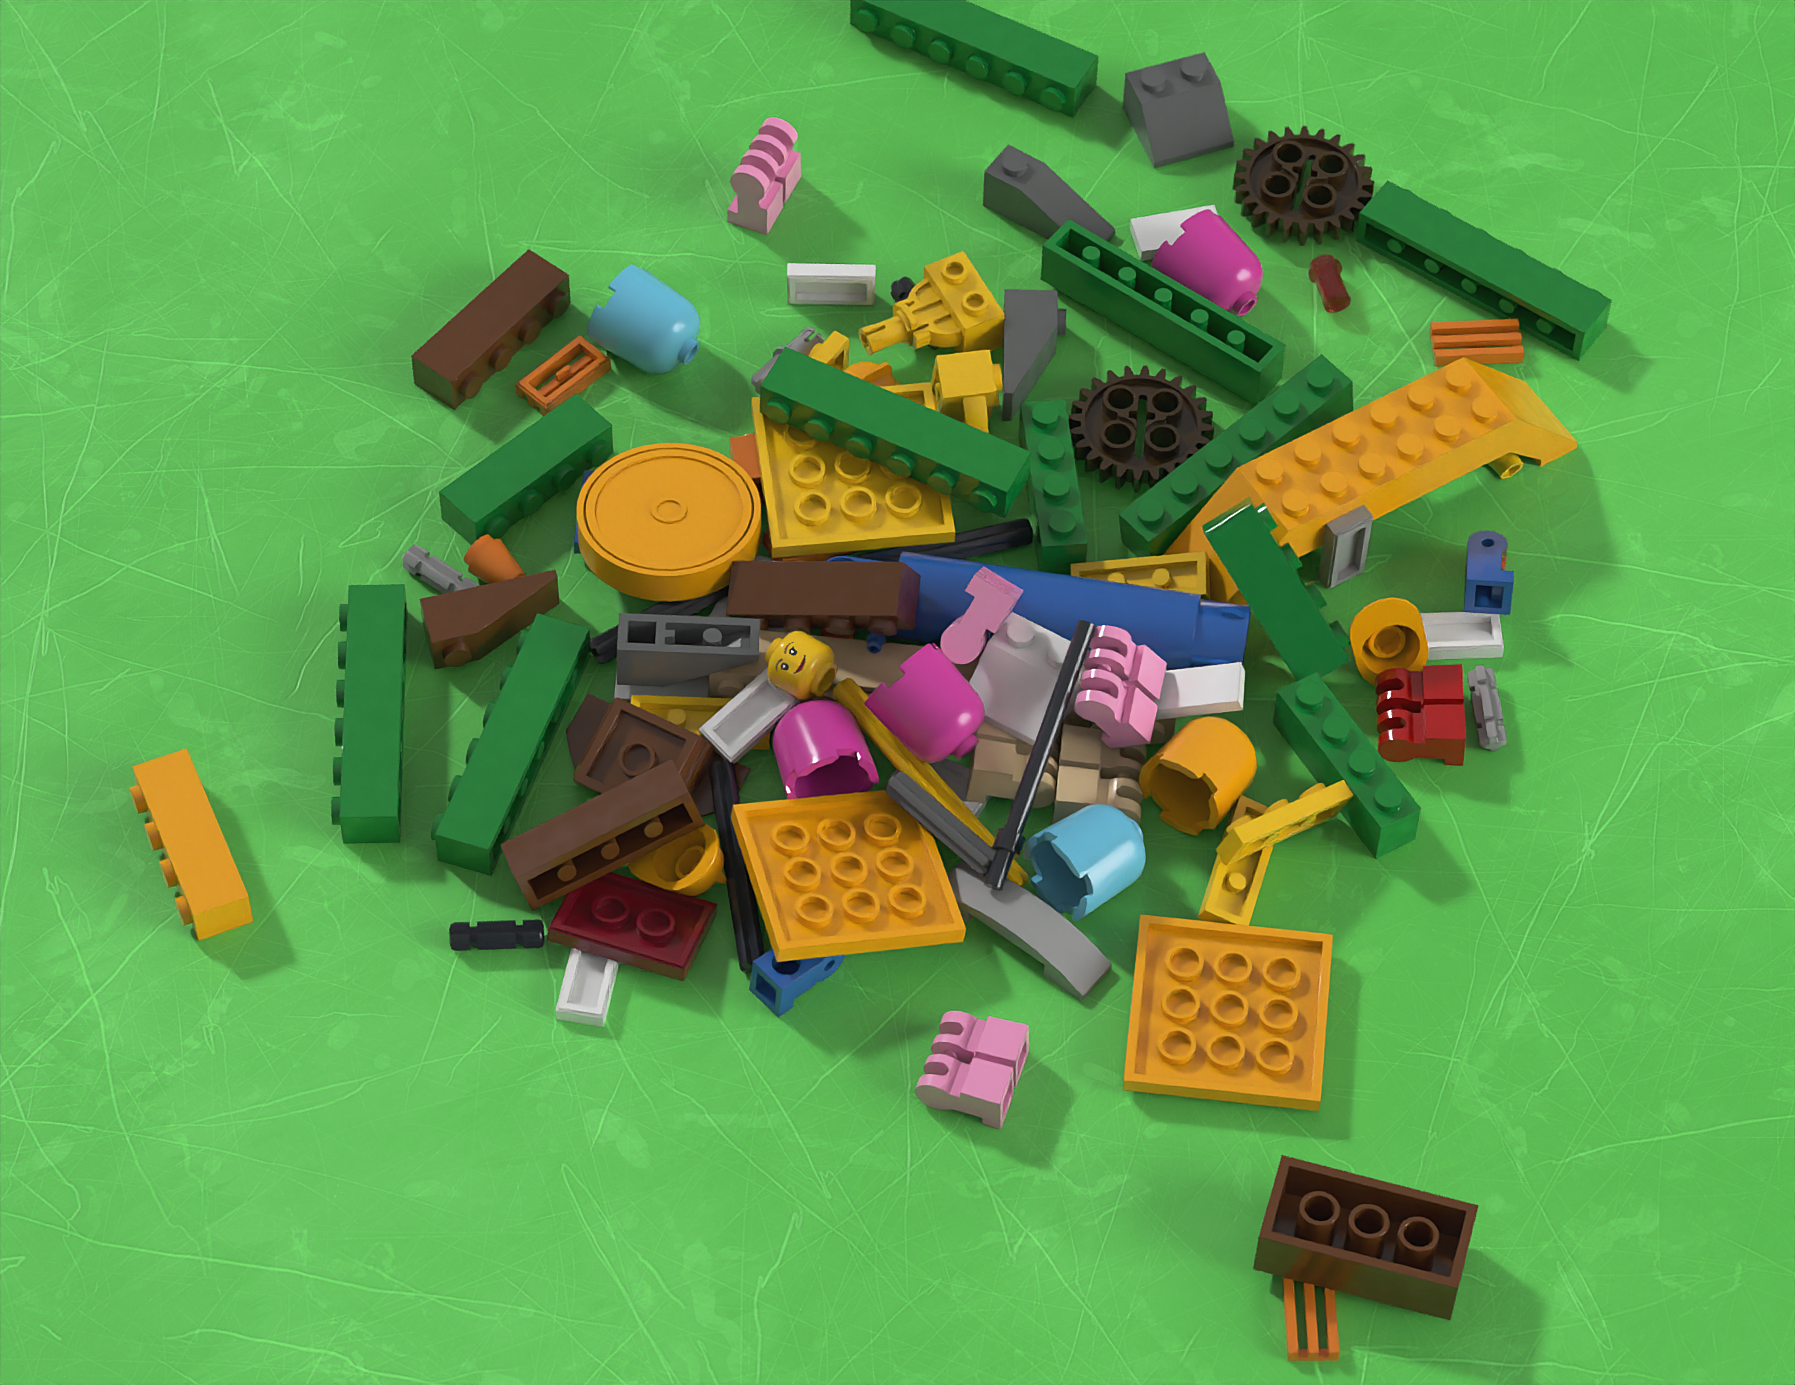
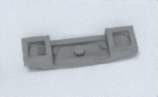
[947,861,1112,1001]

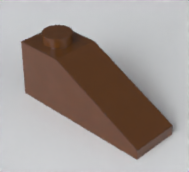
[420,570,560,669]

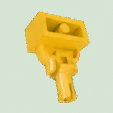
[859,251,1005,355]
[931,349,1003,434]

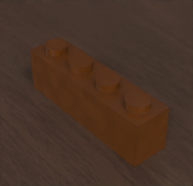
[411,249,571,410]
[725,561,921,636]
[500,759,705,911]

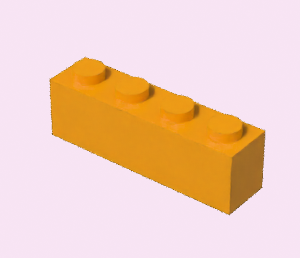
[129,748,253,941]

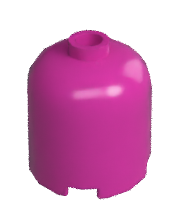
[1151,209,1264,317]
[864,643,985,763]
[773,699,879,799]

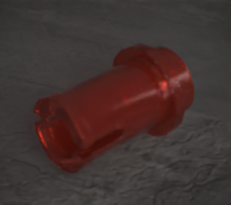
[1308,254,1351,313]

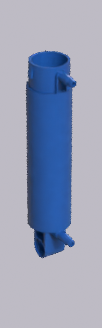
[827,551,1251,670]

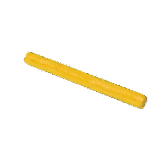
[832,678,1029,888]

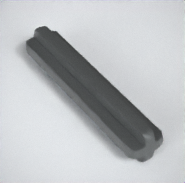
[885,772,996,876]

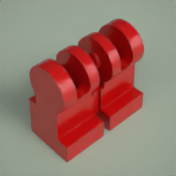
[1375,664,1466,766]

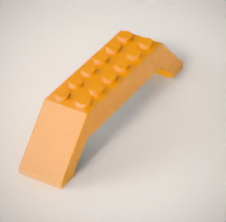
[1163,357,1578,605]

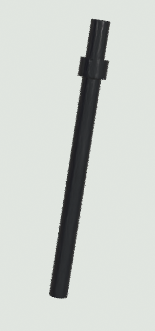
[984,620,1096,891]

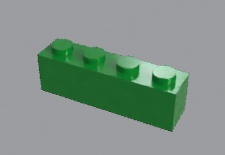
[439,394,613,545]
[1018,399,1088,575]
[1202,496,1351,681]
[1273,672,1421,859]

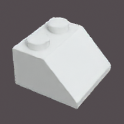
[969,612,1088,746]

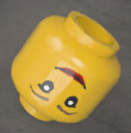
[765,631,838,700]

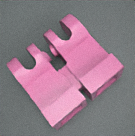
[728,117,801,235]
[940,566,1024,664]
[1074,625,1167,749]
[915,1011,1029,1130]

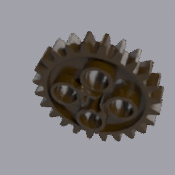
[1233,126,1374,246]
[1068,365,1214,493]

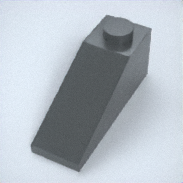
[983,144,1116,242]
[1002,289,1066,421]
[617,613,760,687]

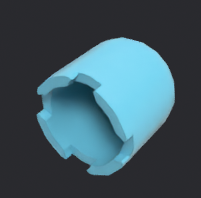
[587,264,700,375]
[1023,804,1146,921]

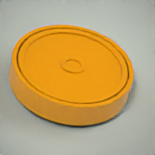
[576,443,762,601]

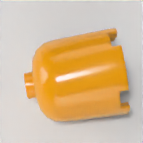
[1139,716,1257,835]

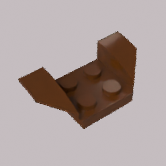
[566,693,751,817]

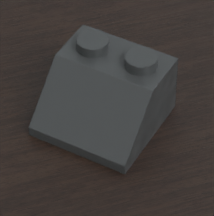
[1122,52,1234,168]

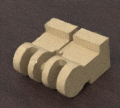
[966,720,1061,808]
[1052,724,1147,825]

